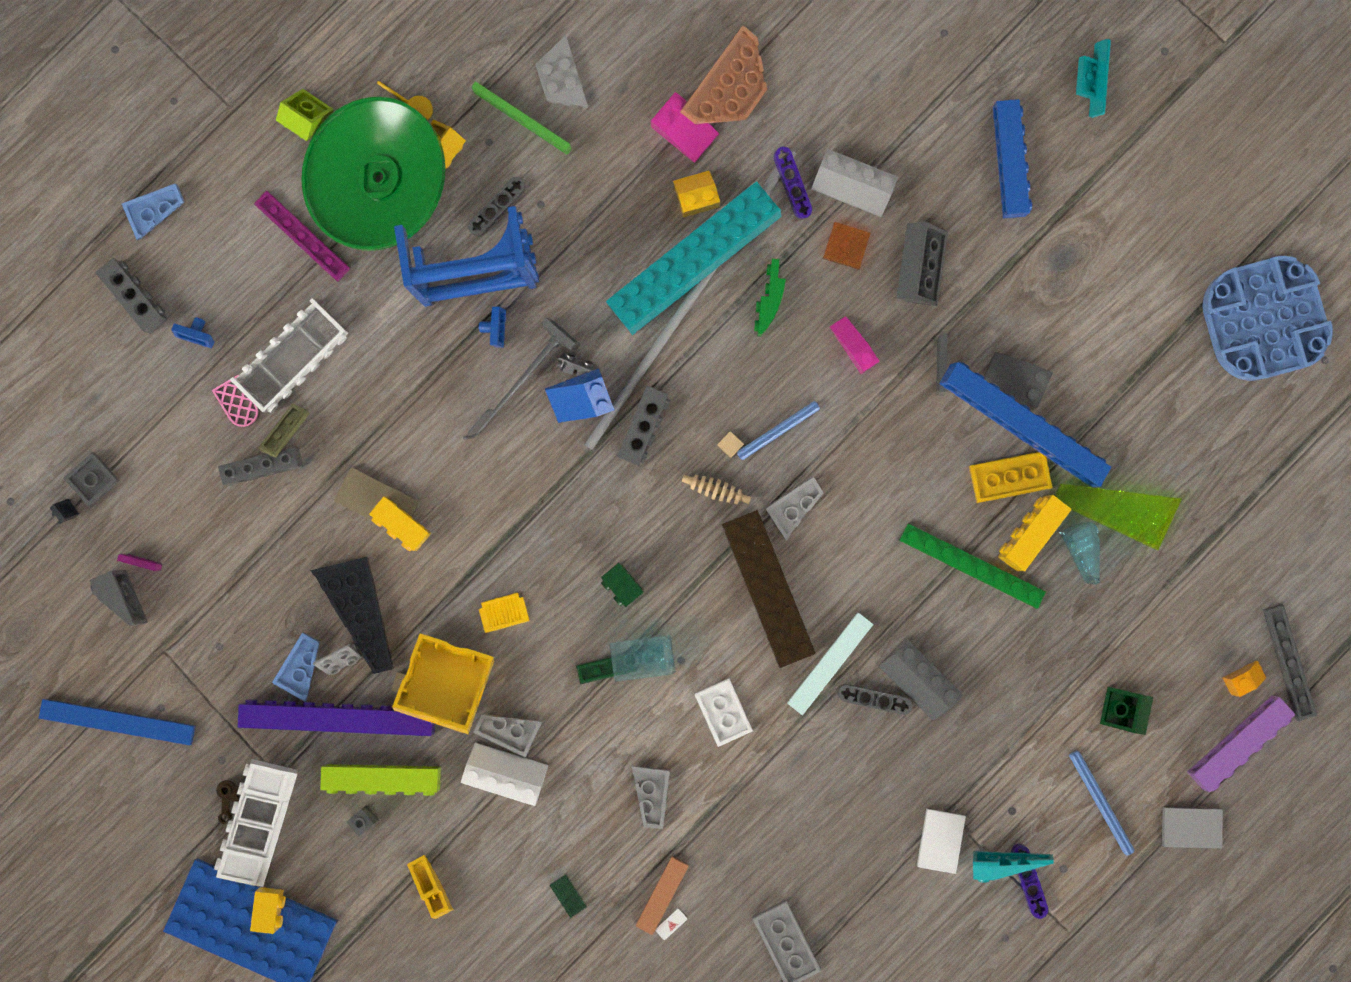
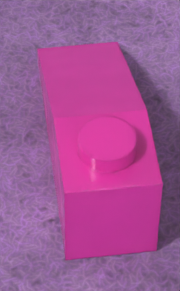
[830,316,880,374]

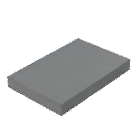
[1162,807,1223,848]

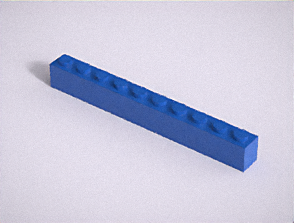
[939,362,1111,487]

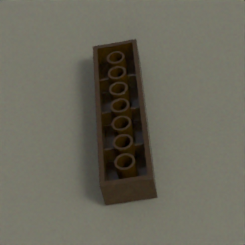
[721,510,816,668]

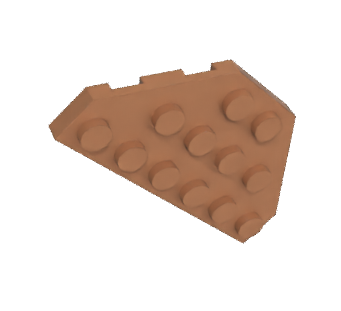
[680,26,767,124]

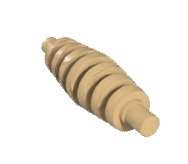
[682,474,751,505]

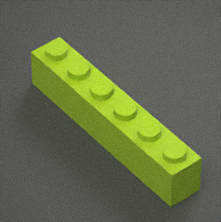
[320,764,441,796]

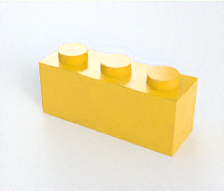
[369,496,431,551]

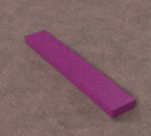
[254,190,351,282]

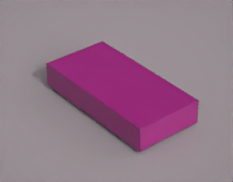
[117,553,162,571]

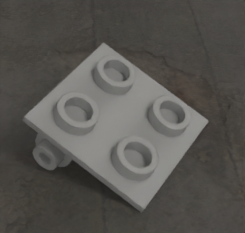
[313,643,363,675]

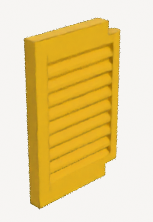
[479,592,530,633]

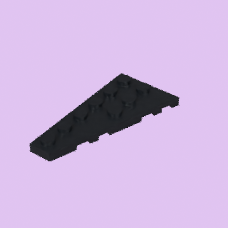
[310,557,394,674]

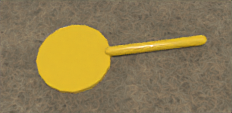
[377,81,433,120]

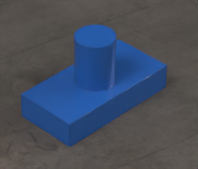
[479,307,506,348]
[171,317,215,349]

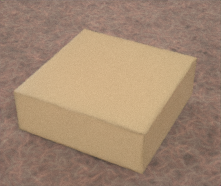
[717,431,744,458]

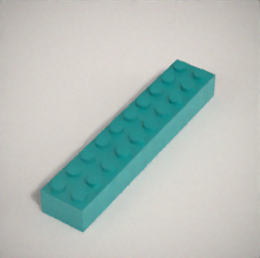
[606,181,782,335]

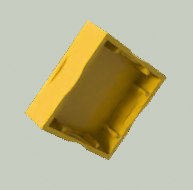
[392,633,494,734]

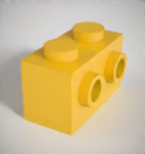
[250,887,286,934]

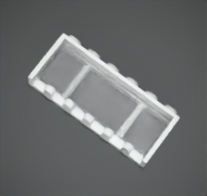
[230,298,348,413]

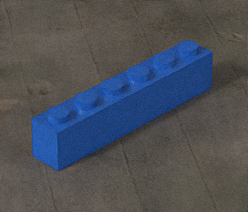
[993,99,1032,219]

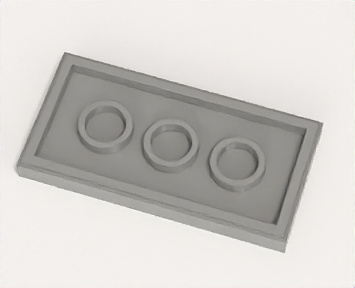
[752,900,821,982]

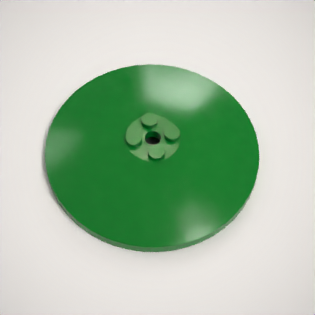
[301,97,446,251]

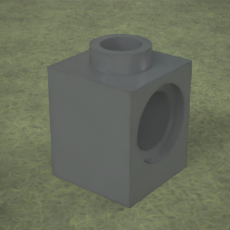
[347,806,378,837]

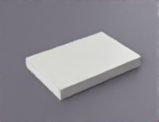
[694,678,753,747]
[917,808,966,874]

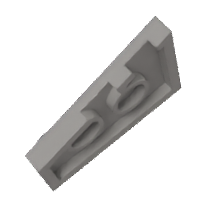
[765,476,824,540]
[473,714,543,757]
[631,765,670,829]

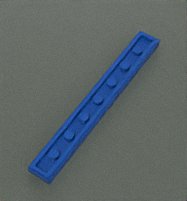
[38,699,195,745]

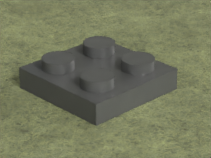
[63,452,120,507]

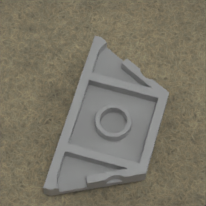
[535,37,588,108]

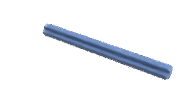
[1069,750,1135,855]

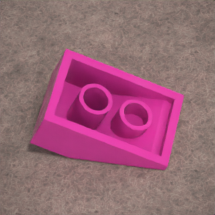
[651,92,719,163]

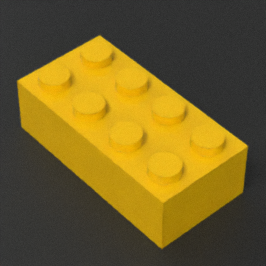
[998,495,1072,571]

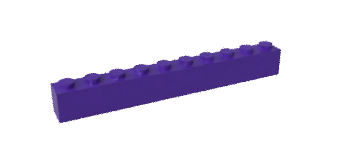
[237,699,435,736]

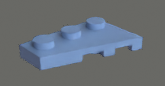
[122,184,185,240]
[272,632,320,702]

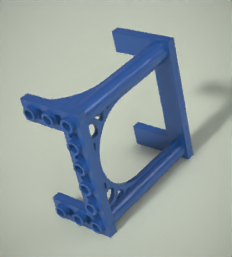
[394,206,539,307]

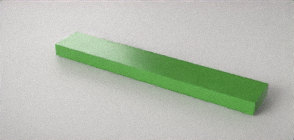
[472,81,571,155]

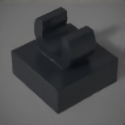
[50,499,79,524]

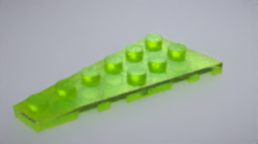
[1054,484,1182,550]

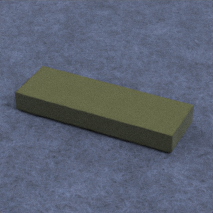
[259,404,309,458]

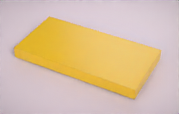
[969,452,1053,503]

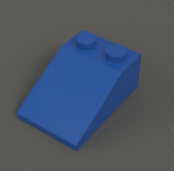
[545,368,614,423]

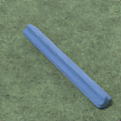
[737,401,820,460]

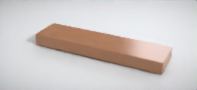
[635,856,689,935]

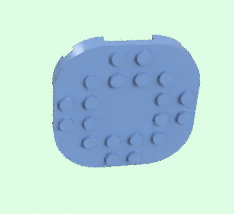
[1203,256,1333,381]

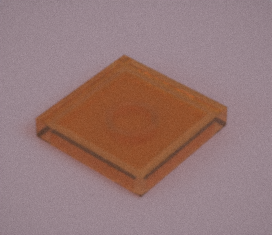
[823,222,871,270]

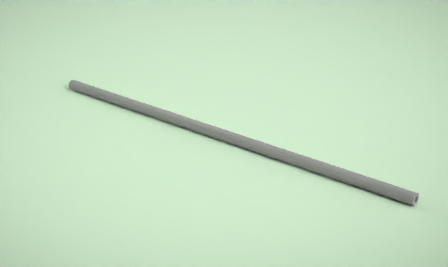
[584,149,796,450]

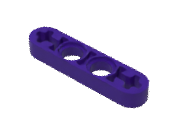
[773,146,812,219]
[1011,844,1048,919]

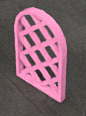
[212,375,259,427]

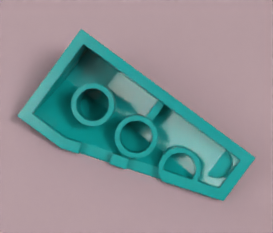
[973,851,1054,883]

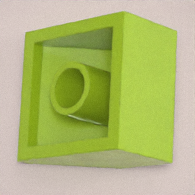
[276,88,334,141]

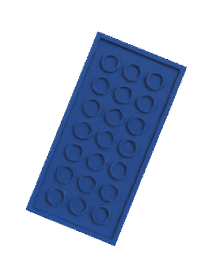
[163,858,338,982]

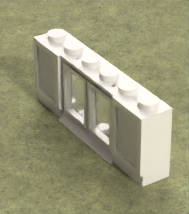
[214,759,297,887]

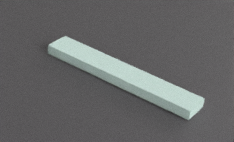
[787,612,873,715]

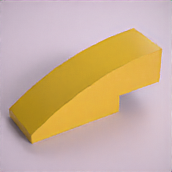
[407,855,453,919]

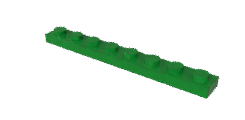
[899,524,1046,609]

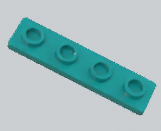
[1076,39,1111,118]

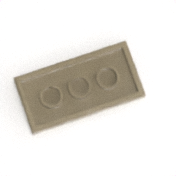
[334,467,420,526]

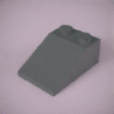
[984,352,1053,410]
[90,570,148,626]

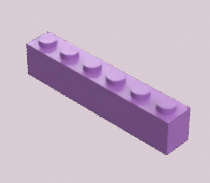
[1187,695,1295,792]

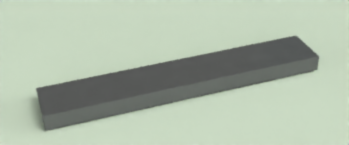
[1263,604,1317,721]

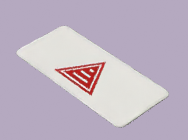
[655,909,687,940]

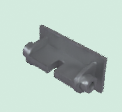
[557,353,598,377]

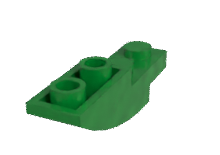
[754,259,786,337]

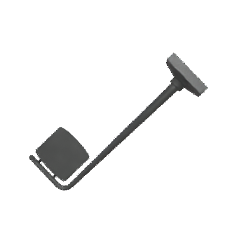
[463,318,581,440]

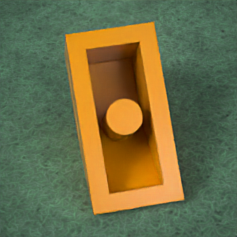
[1223,660,1266,697]

